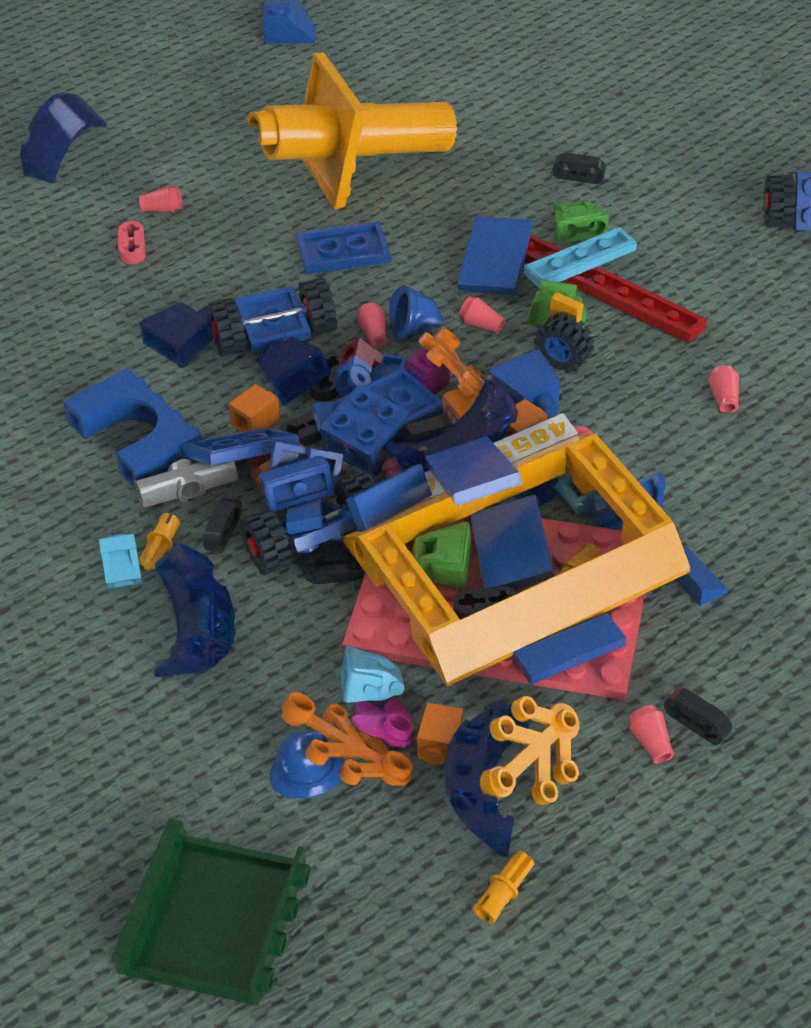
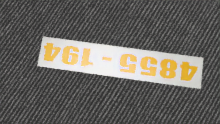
[423,413,578,501]

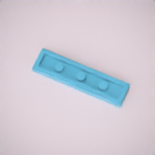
[524,227,637,289]

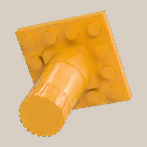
[246,52,457,209]

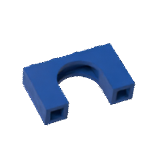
[63,368,203,488]

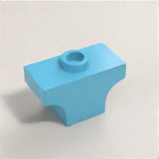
[99,534,142,589]

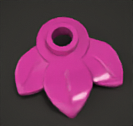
[351,697,414,747]

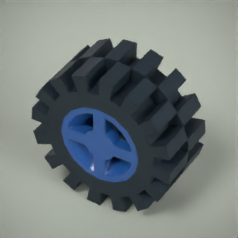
[534,312,594,373]

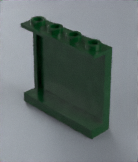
[113,818,310,1006]

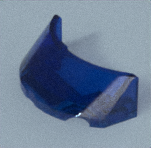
[20,92,108,183]
[384,374,518,473]
[154,543,235,677]
[444,701,530,857]

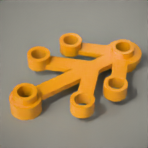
[480,696,579,805]

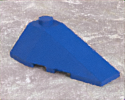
[263,0,315,44]

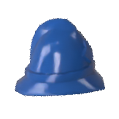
[389,285,444,342]
[269,731,345,798]

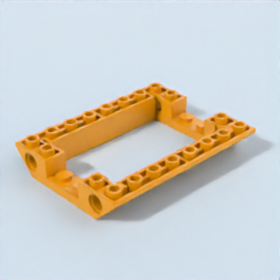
[343,433,690,687]

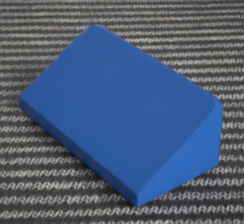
[259,456,335,512]
[675,546,728,606]

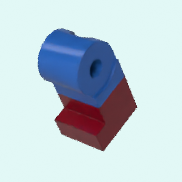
[335,338,383,397]

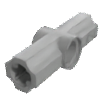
[134,459,238,508]

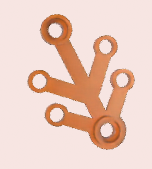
[418,327,492,400]
[281,692,413,786]

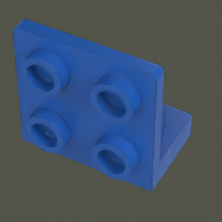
[319,385,409,477]

